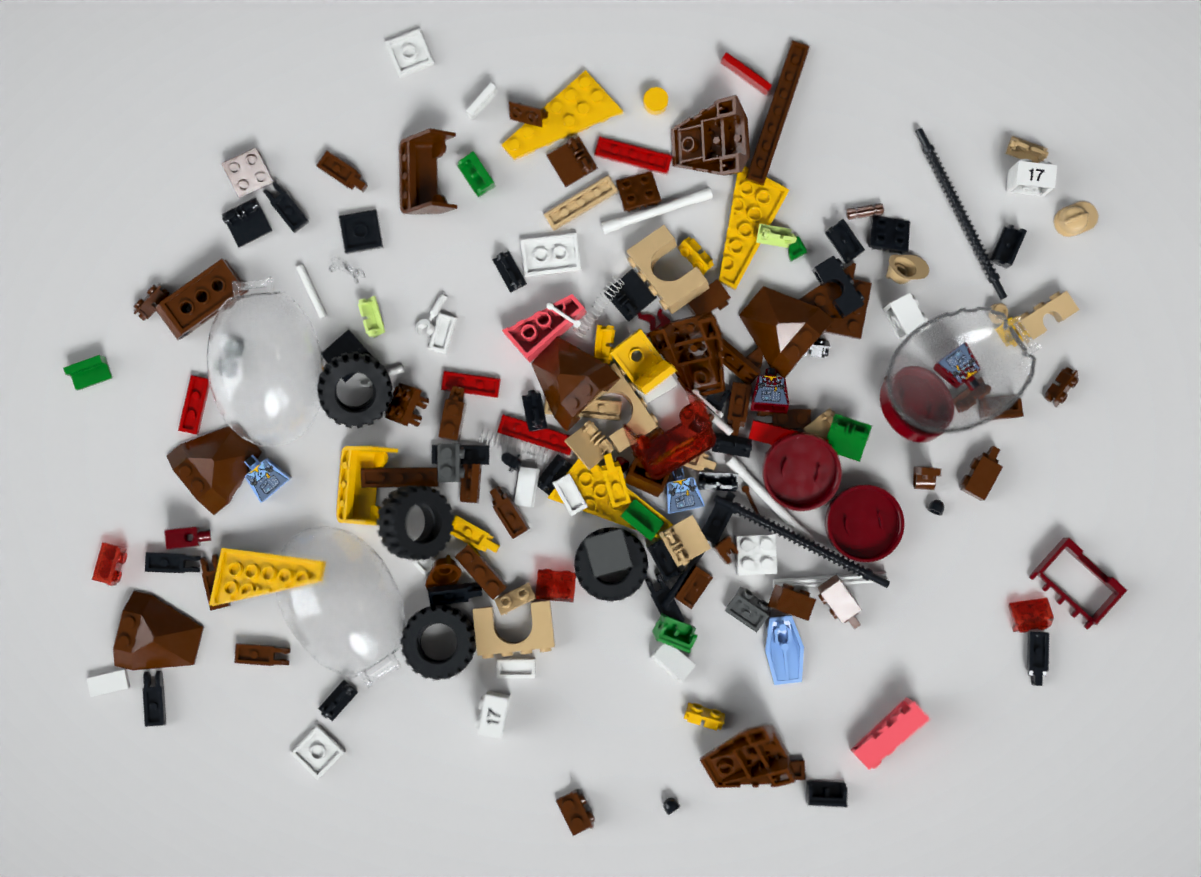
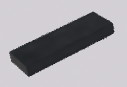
[432,445,490,465]

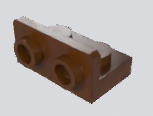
[460,464,482,503]
[556,789,596,836]

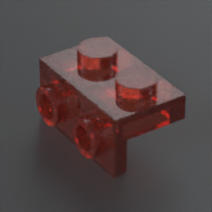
[92,542,127,586]
[535,569,576,603]
[1008,598,1054,633]

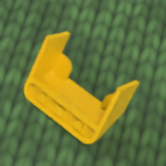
[336,446,398,526]

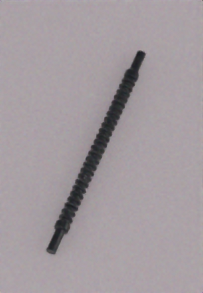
[915,128,1007,300]
[713,494,890,588]

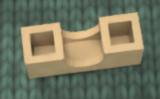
[1016,291,1079,343]

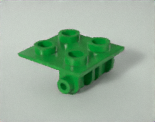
[826,413,872,462]

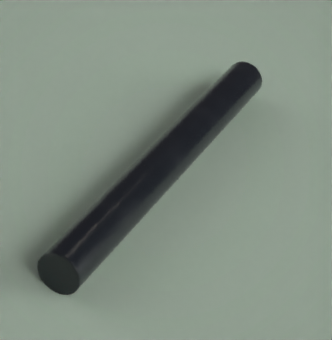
[660,552,705,610]

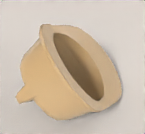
[1054,201,1099,237]
[886,255,929,284]

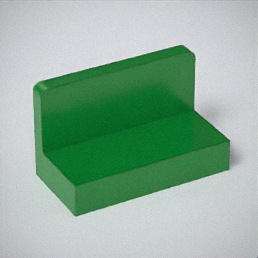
[63,355,112,391]
[620,499,664,541]

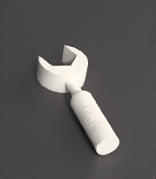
[415,294,447,335]
[360,365,405,388]

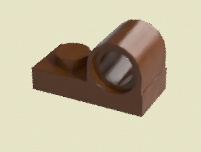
[913,466,941,490]

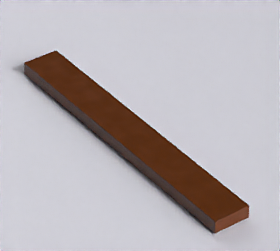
[745,40,810,186]

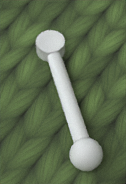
[546,302,581,328]
[692,389,724,419]

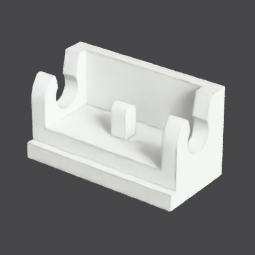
[650,643,696,683]

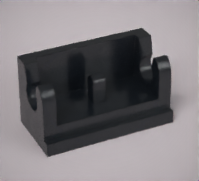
[825,219,865,264]
[990,225,1027,269]
[647,539,681,582]
[806,781,848,807]

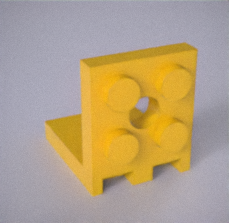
[609,328,676,395]

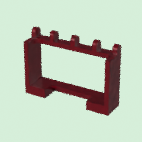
[1029,538,1127,629]

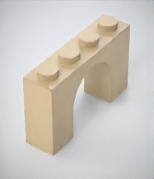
[627,225,709,314]
[589,363,658,454]
[472,600,555,659]

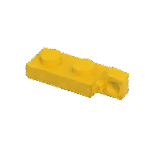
[602,453,631,508]
[450,515,500,553]

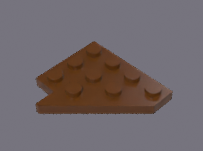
[798,263,872,340]

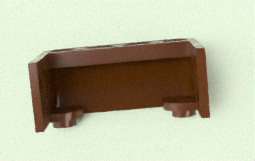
[399,128,457,215]

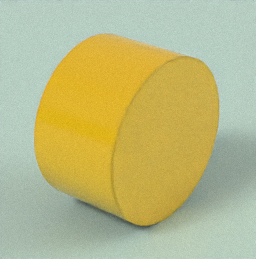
[643,87,668,115]

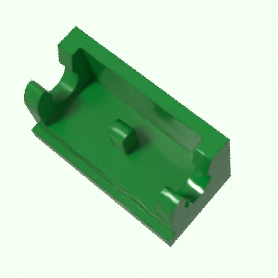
[457,151,496,198]
[652,614,698,653]

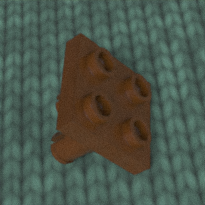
[385,383,429,427]

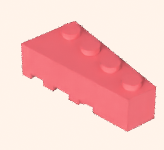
[502,294,587,363]
[851,697,930,770]

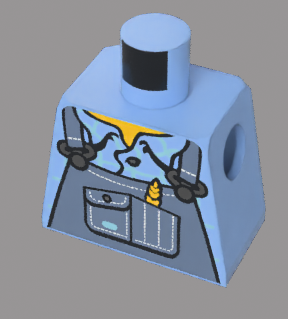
[244,455,291,503]
[666,468,705,514]

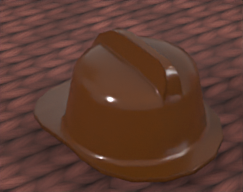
[425,554,462,590]

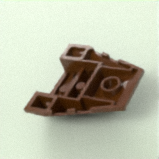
[671,95,750,176]
[739,286,835,378]
[649,313,725,397]
[531,337,621,432]
[166,423,262,515]
[113,591,204,670]
[700,724,795,788]

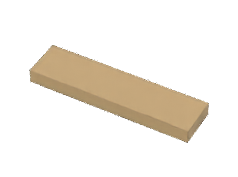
[544,175,618,231]
[544,399,622,421]

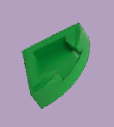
[788,235,808,262]

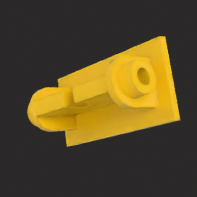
[677,236,715,275]
[594,325,616,364]
[684,702,725,731]

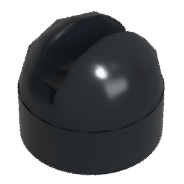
[927,500,944,516]
[663,798,680,815]

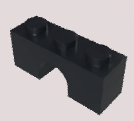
[812,255,864,319]

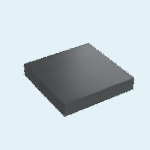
[584,529,632,577]

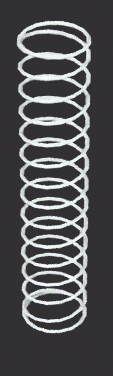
[573,276,624,338]
[479,429,549,462]

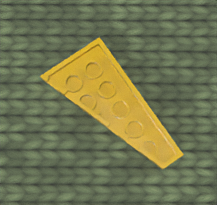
[501,70,623,160]
[719,166,789,290]
[548,458,674,540]
[209,548,326,606]

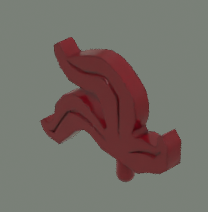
[638,309,670,337]

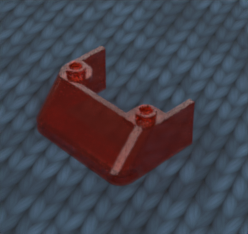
[623,387,716,480]

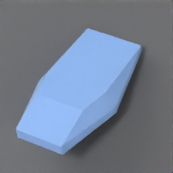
[765,615,804,685]

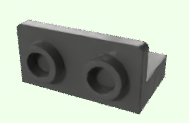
[437,443,465,482]
[725,587,772,633]

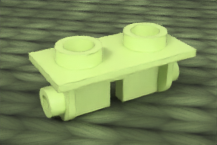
[756,224,797,248]
[358,296,385,338]

